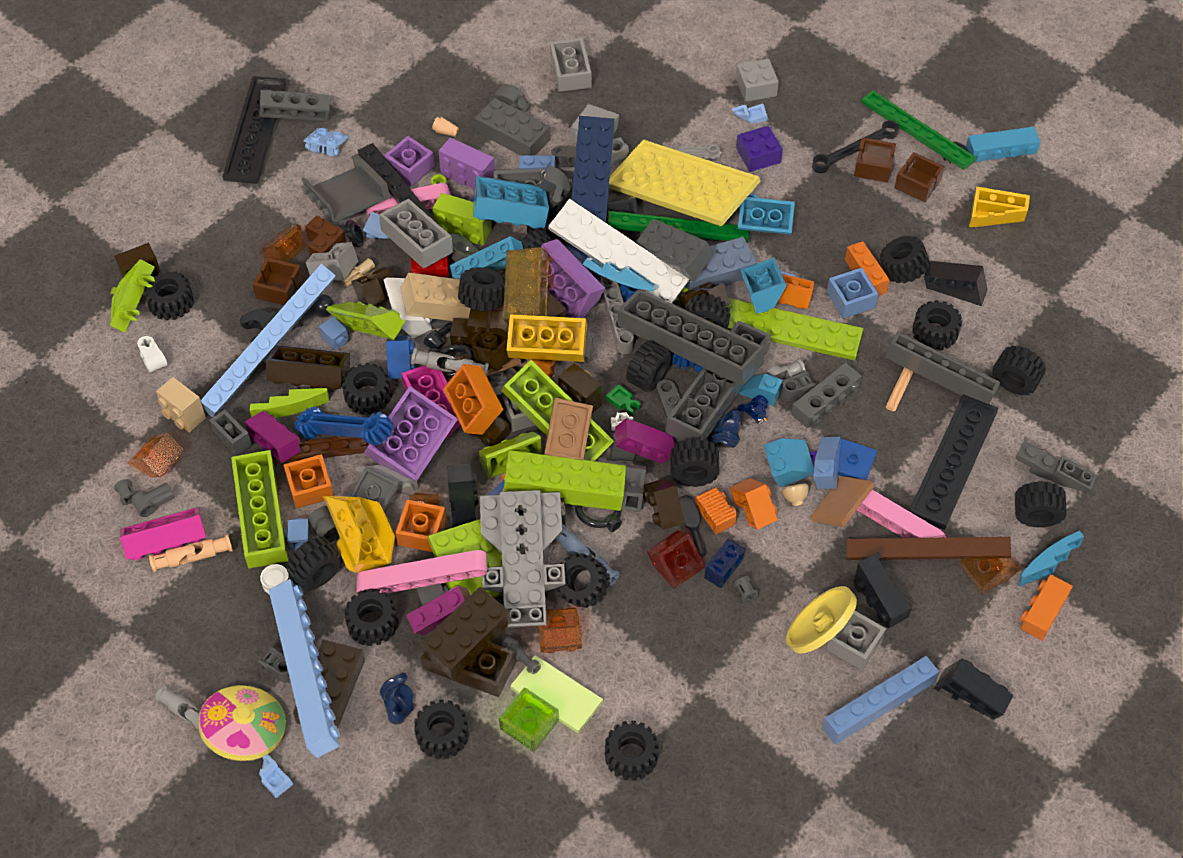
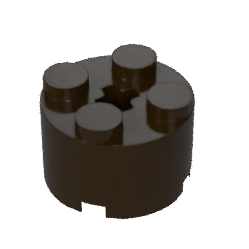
[471,328,511,371]

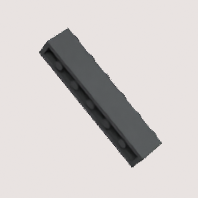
[885,331,1000,404]

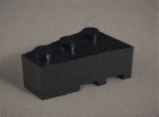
[924,261,988,306]
[447,464,479,528]
[854,552,912,628]
[933,658,1014,720]

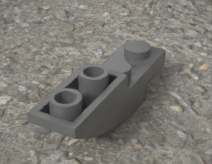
[1015,441,1097,492]

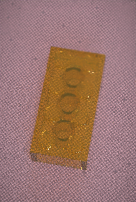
[503,247,549,326]

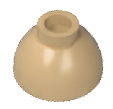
[781,484,809,506]

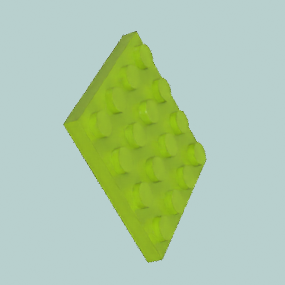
[427,519,519,598]

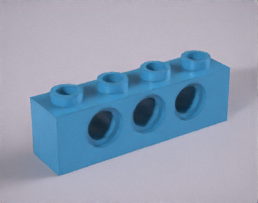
[450,236,526,280]

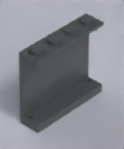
[301,154,391,223]

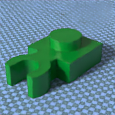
[606,385,641,416]

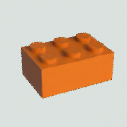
[443,364,503,435]

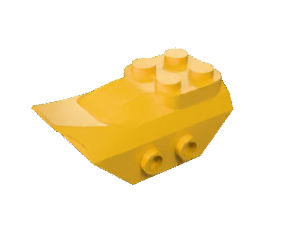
[322,496,395,573]

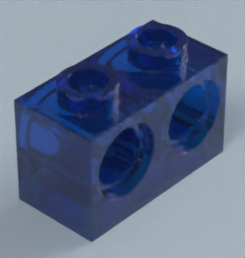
[704,539,745,588]

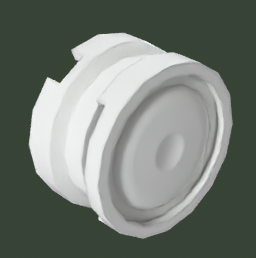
[260,564,290,595]

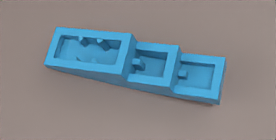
[583,257,659,291]
[1017,531,1084,587]

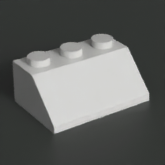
[384,278,432,339]

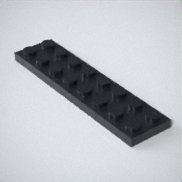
[222,76,286,184]
[909,394,999,529]

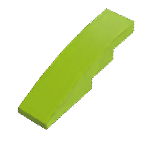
[250,388,329,418]

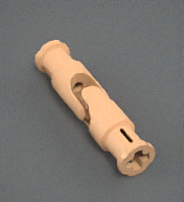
[149,534,233,572]

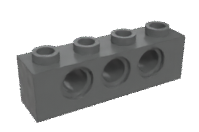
[259,90,329,121]
[791,363,862,428]

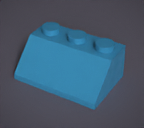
[738,197,795,235]
[740,257,786,314]

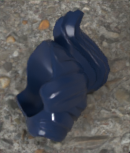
[711,409,741,448]
[380,673,414,725]

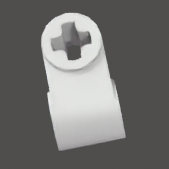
[137,336,167,373]

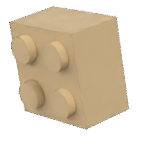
[156,377,206,433]

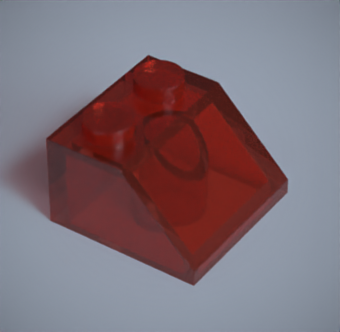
[646,530,705,589]

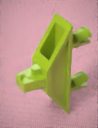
[110,259,155,333]

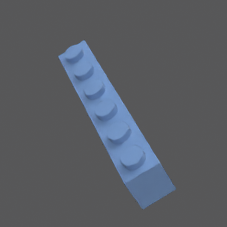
[823,656,939,745]

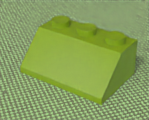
[479,431,542,479]

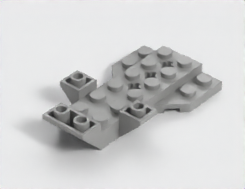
[480,490,565,628]

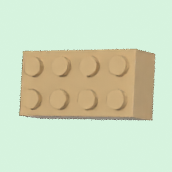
[400,273,470,321]

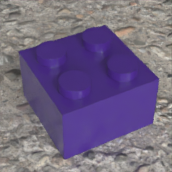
[736,126,783,172]

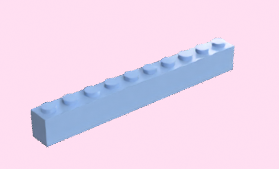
[201,264,336,417]
[269,579,340,758]

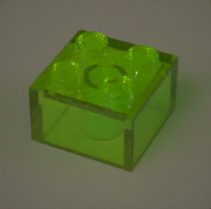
[499,687,559,752]

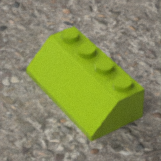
[326,302,405,340]

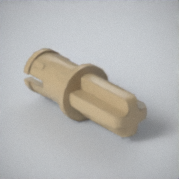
[342,258,375,287]

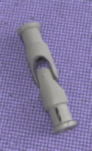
[411,348,489,375]
[155,685,201,730]

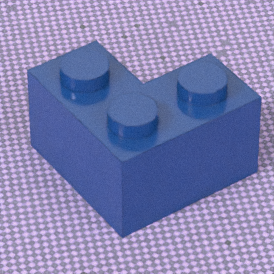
[386,335,415,379]

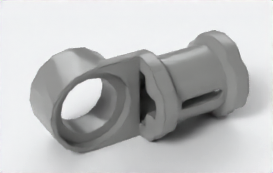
[766,358,806,379]

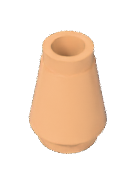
[432,117,459,137]

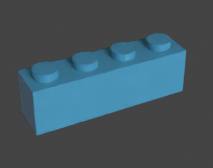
[966,127,1041,162]

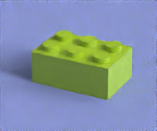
[433,193,492,245]

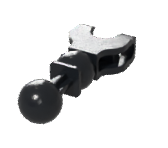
[240,294,335,344]

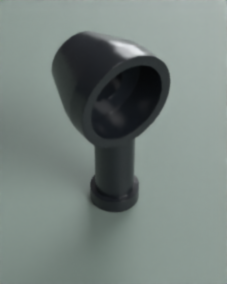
[423,323,452,349]

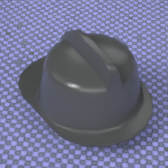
[450,233,480,262]

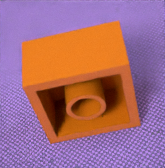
[284,454,334,509]
[395,500,447,552]

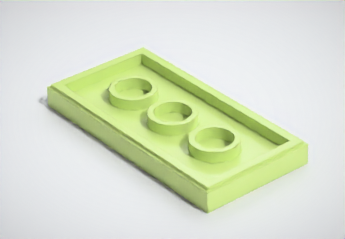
[510,655,603,734]

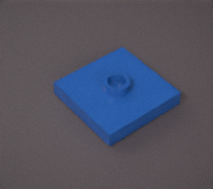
[838,439,877,480]

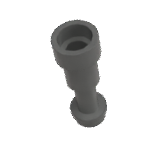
[501,637,541,674]

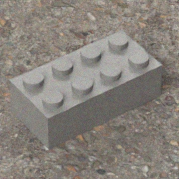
[379,199,453,269]

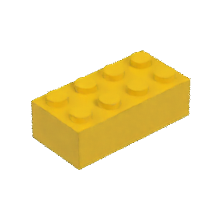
[507,315,587,362]

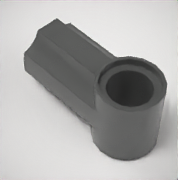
[131,483,175,517]

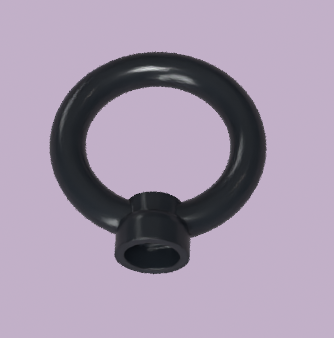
[429,344,475,378]
[575,505,622,532]

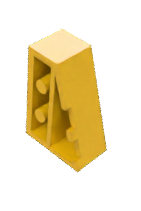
[969,187,1030,227]

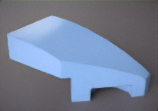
[732,104,768,123]
[259,754,293,798]

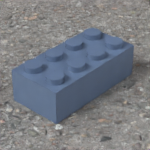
[685,237,757,290]

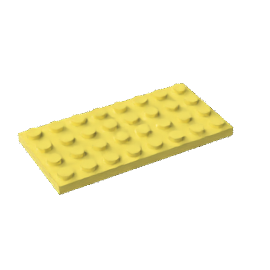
[609,140,760,226]

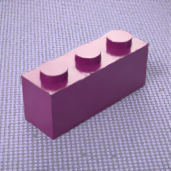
[245,410,301,463]
[615,418,674,463]
[406,586,470,635]

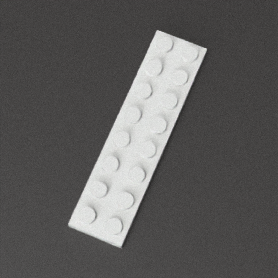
[548,199,689,304]

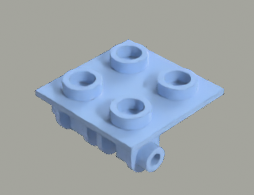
[304,128,349,157]

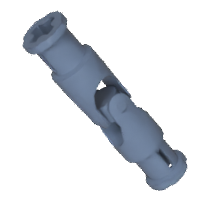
[555,524,620,586]

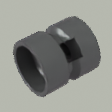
[308,506,340,543]

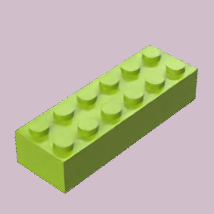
[501,360,614,461]
[231,450,288,569]
[503,450,626,511]

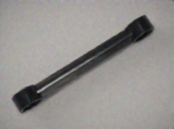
[812,120,899,173]

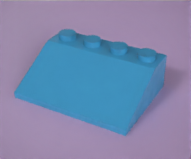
[473,176,549,229]

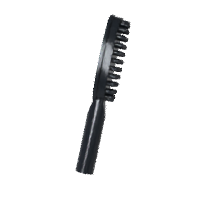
[679,495,706,557]

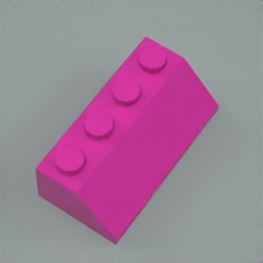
[401,362,461,438]
[120,507,206,561]

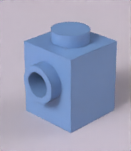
[319,317,349,350]
[284,518,310,550]

